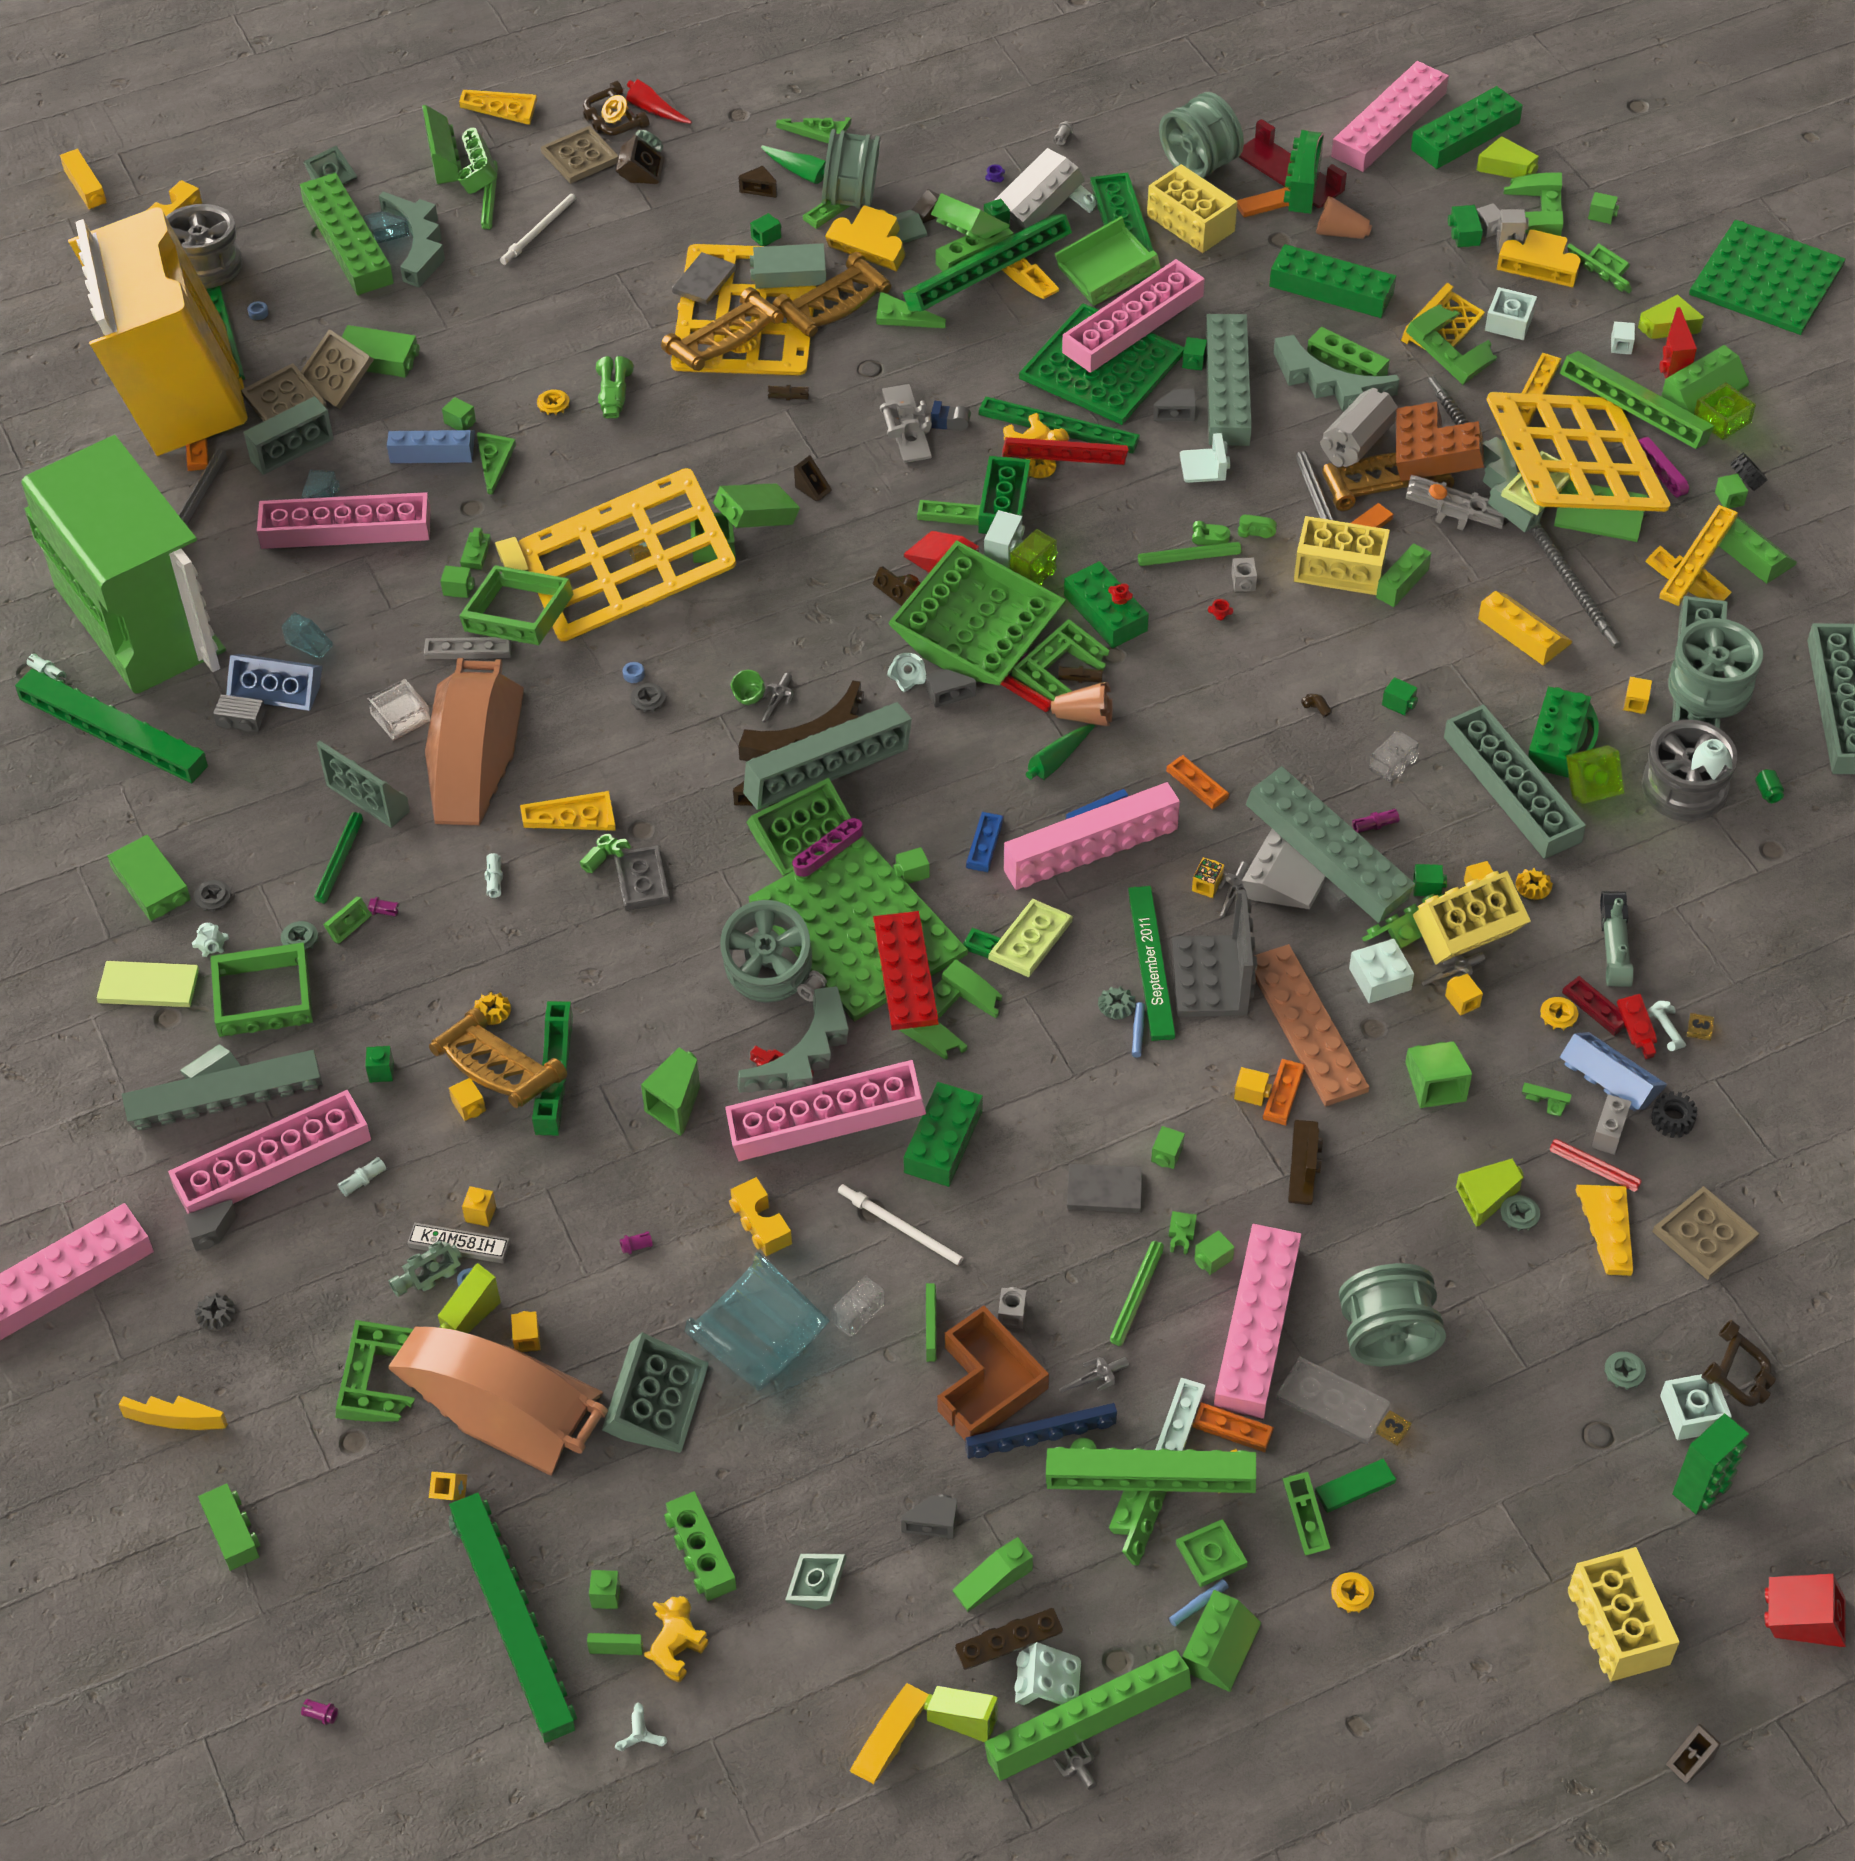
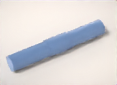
[1132,1002,1145,1058]
[1169,1579,1229,1627]

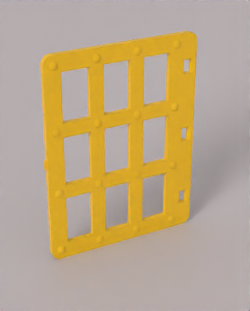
[671,244,817,375]
[1487,392,1670,512]
[518,468,736,641]

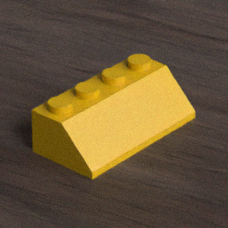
[1478,591,1572,666]

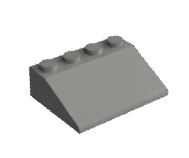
[995,148,1085,229]
[1242,829,1327,909]

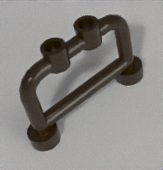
[583,81,650,136]
[1701,1320,1776,1407]

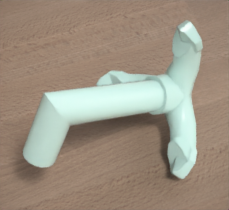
[1647,1001,1686,1051]
[615,1703,667,1751]

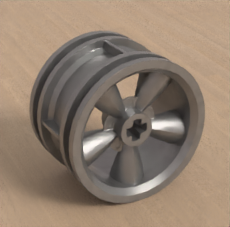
[166,204,243,289]
[1641,720,1737,821]

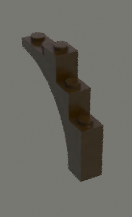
[738,680,864,761]

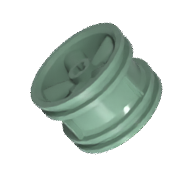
[1159,92,1244,178]
[822,129,880,209]
[1668,618,1763,718]
[720,900,812,1002]
[1339,1263,1446,1367]

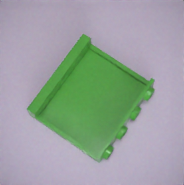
[1055,216,1161,306]

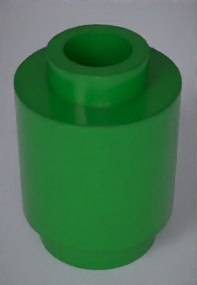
[1755,769,1784,803]

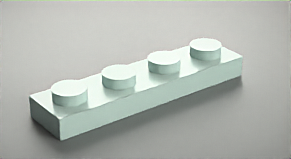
[1155,1378,1205,1451]

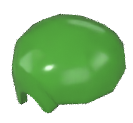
[730,669,765,705]

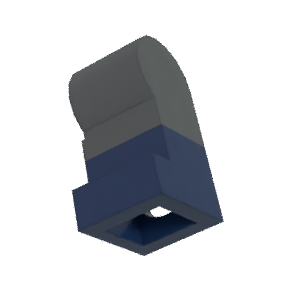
[931,401,971,431]

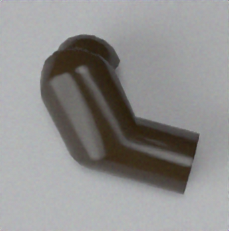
[1301,693,1332,718]

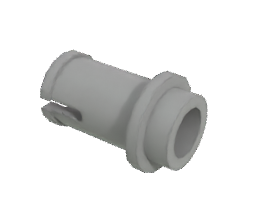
[1054,121,1073,145]

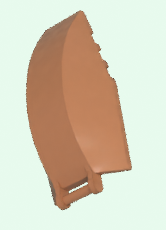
[425,658,524,826]
[389,1327,608,1475]

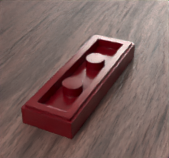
[1562,976,1625,1036]

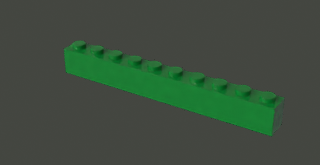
[903,214,1072,311]
[15,669,208,784]
[449,1492,577,1743]

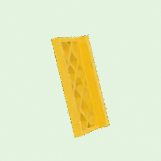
[1401,283,1485,350]

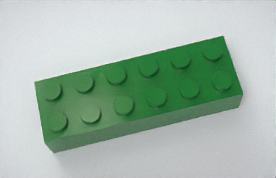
[1411,86,1523,169]
[1269,244,1396,318]

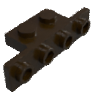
[873,566,921,606]
[1288,1120,1323,1205]
[955,1608,1063,1670]

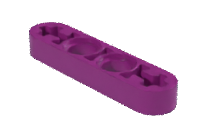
[1638,437,1689,498]
[792,818,864,877]

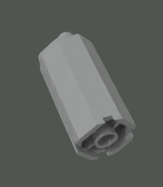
[1320,388,1398,467]

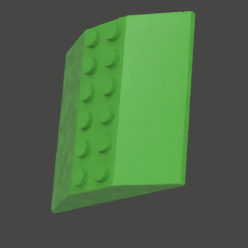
[889,540,1066,686]

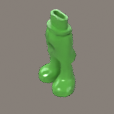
[596,356,634,418]

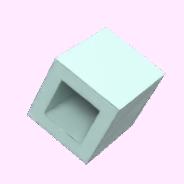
[1611,321,1635,354]

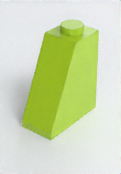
[1476,136,1539,178]
[1638,294,1704,339]
[1456,1158,1524,1227]
[438,1263,501,1333]
[924,1686,998,1742]

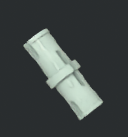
[27,653,66,682]
[485,853,503,898]
[337,1157,386,1197]

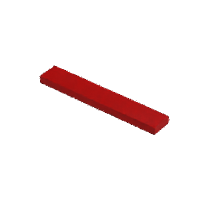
[1002,437,1128,465]

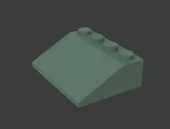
[317,740,410,828]
[602,1332,709,1453]

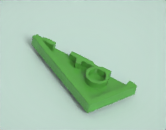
[776,117,851,143]
[876,292,946,328]
[477,432,516,495]

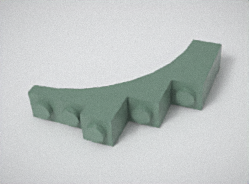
[379,191,445,288]
[1274,335,1399,411]
[1483,437,1544,532]
[737,987,848,1093]

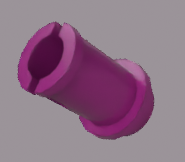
[368,897,399,917]
[620,1231,653,1255]
[301,1699,338,1725]

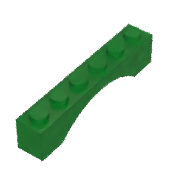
[532,1001,573,1136]

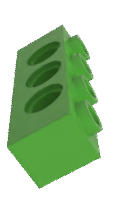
[936,228,1013,271]
[1307,327,1390,376]
[664,1491,736,1602]

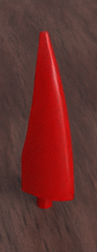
[626,79,692,124]

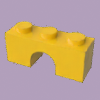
[146,180,202,216]
[729,1177,792,1257]

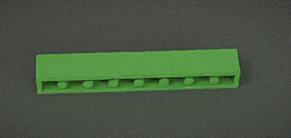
[1560,351,1714,449]
[1046,1447,1256,1493]
[984,1650,1191,1781]

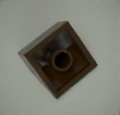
[616,135,664,184]

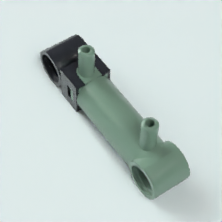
[1600,891,1633,987]

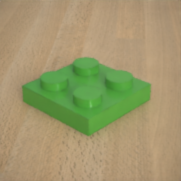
[1176,1519,1248,1588]

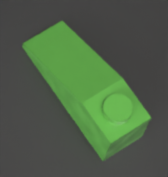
[1282,1471,1330,1556]
[953,1537,1033,1612]

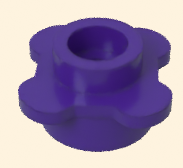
[985,164,1005,182]

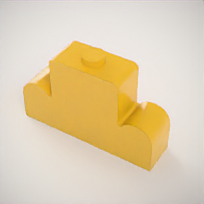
[825,205,905,272]
[1497,230,1580,287]

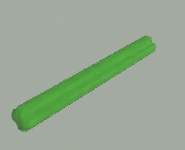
[481,160,498,230]
[1138,542,1241,566]
[1110,1241,1164,1346]

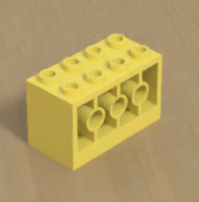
[1147,164,1237,253]
[1294,516,1390,595]
[1413,871,1531,965]
[1568,1547,1679,1682]

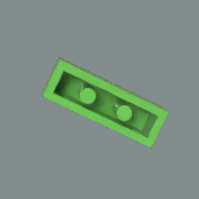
[1376,543,1431,607]
[198,1483,261,1571]

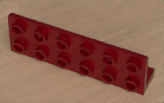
[1239,119,1347,208]

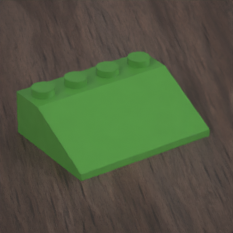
[746,778,851,876]

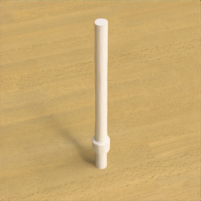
[500,194,576,265]
[838,1184,963,1266]

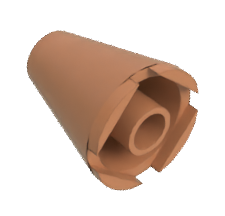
[1316,196,1372,239]
[1051,682,1113,726]

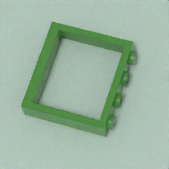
[459,565,574,646]
[211,942,313,1037]

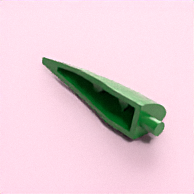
[761,145,826,184]
[1026,724,1095,780]

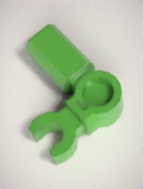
[580,834,631,873]

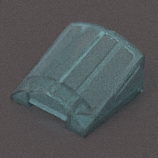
[684,1252,830,1392]

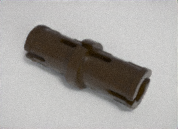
[768,385,809,401]
[1058,666,1103,683]

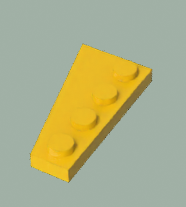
[459,90,537,125]
[520,791,616,831]
[1575,1185,1633,1276]

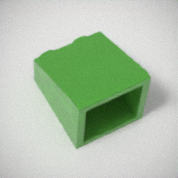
[1405,1041,1472,1108]
[641,1047,700,1136]

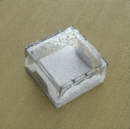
[368,679,431,741]

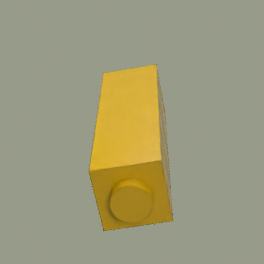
[60,149,107,209]

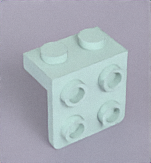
[1180,433,1230,483]
[1014,1642,1081,1705]

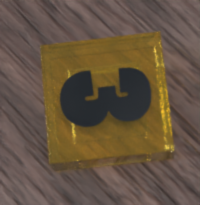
[1687,1013,1714,1040]
[1376,1410,1412,1446]

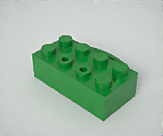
[1284,130,1324,214]
[1528,686,1599,778]

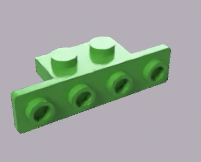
[1567,243,1632,293]
[1362,893,1443,949]
[1109,1490,1167,1566]

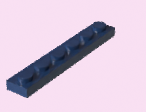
[965,1403,1117,1459]

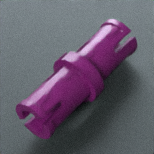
[1352,808,1400,833]

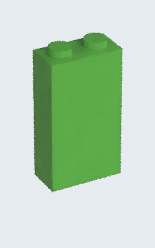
[342,325,420,378]
[713,483,800,528]
[107,834,191,921]

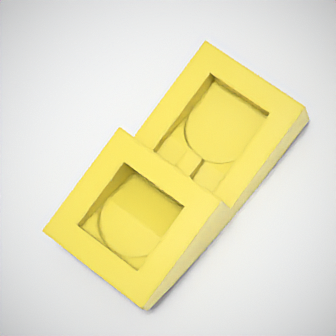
[495,537,529,571]

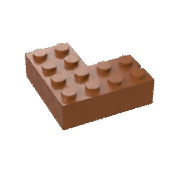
[1396,402,1484,482]
[937,1306,1049,1440]

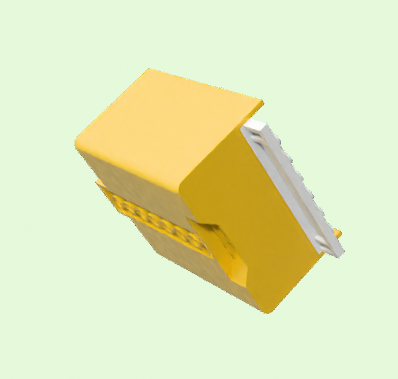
[68,207,248,456]

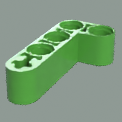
[457,128,497,194]

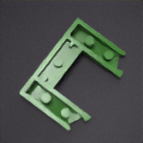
[1503,173,1563,236]
[1406,304,1497,385]
[1011,619,1110,701]
[899,959,1002,1059]
[335,1320,415,1422]

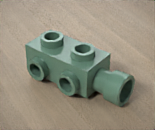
[388,1241,462,1297]

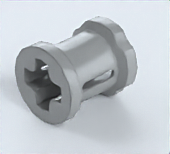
[797,970,827,1002]

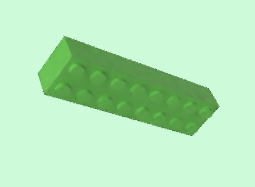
[300,173,394,295]

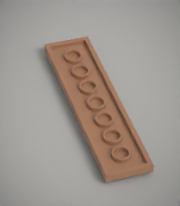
[1254,944,1369,1107]

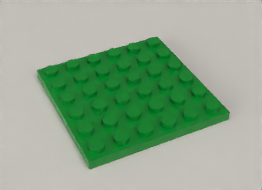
[1689,219,1846,335]
[1019,303,1185,425]

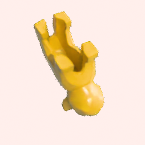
[1003,413,1069,441]
[644,1596,708,1682]

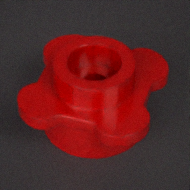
[1108,583,1133,605]
[1208,599,1233,621]

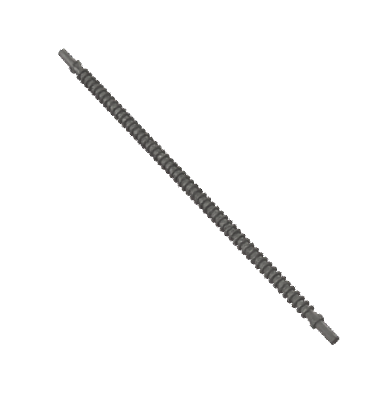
[1428,376,1621,649]

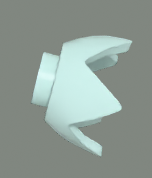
[887,653,926,692]
[1691,739,1732,780]

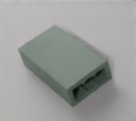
[750,243,826,289]

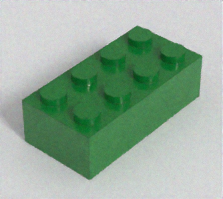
[978,456,1030,534]
[1064,561,1149,649]
[904,1082,983,1187]
[1672,1413,1749,1515]

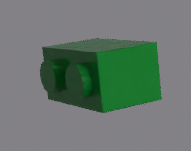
[1448,205,1483,247]

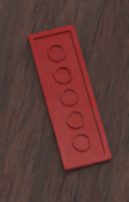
[873,911,938,1030]

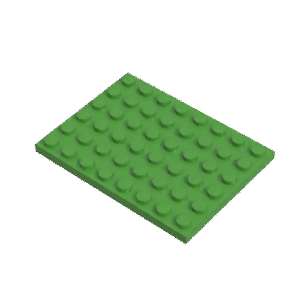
[749,836,968,1022]

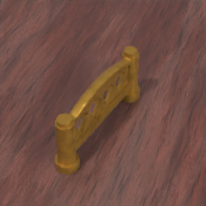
[773,252,891,337]
[661,287,784,371]
[1322,453,1455,511]
[429,1008,567,1108]

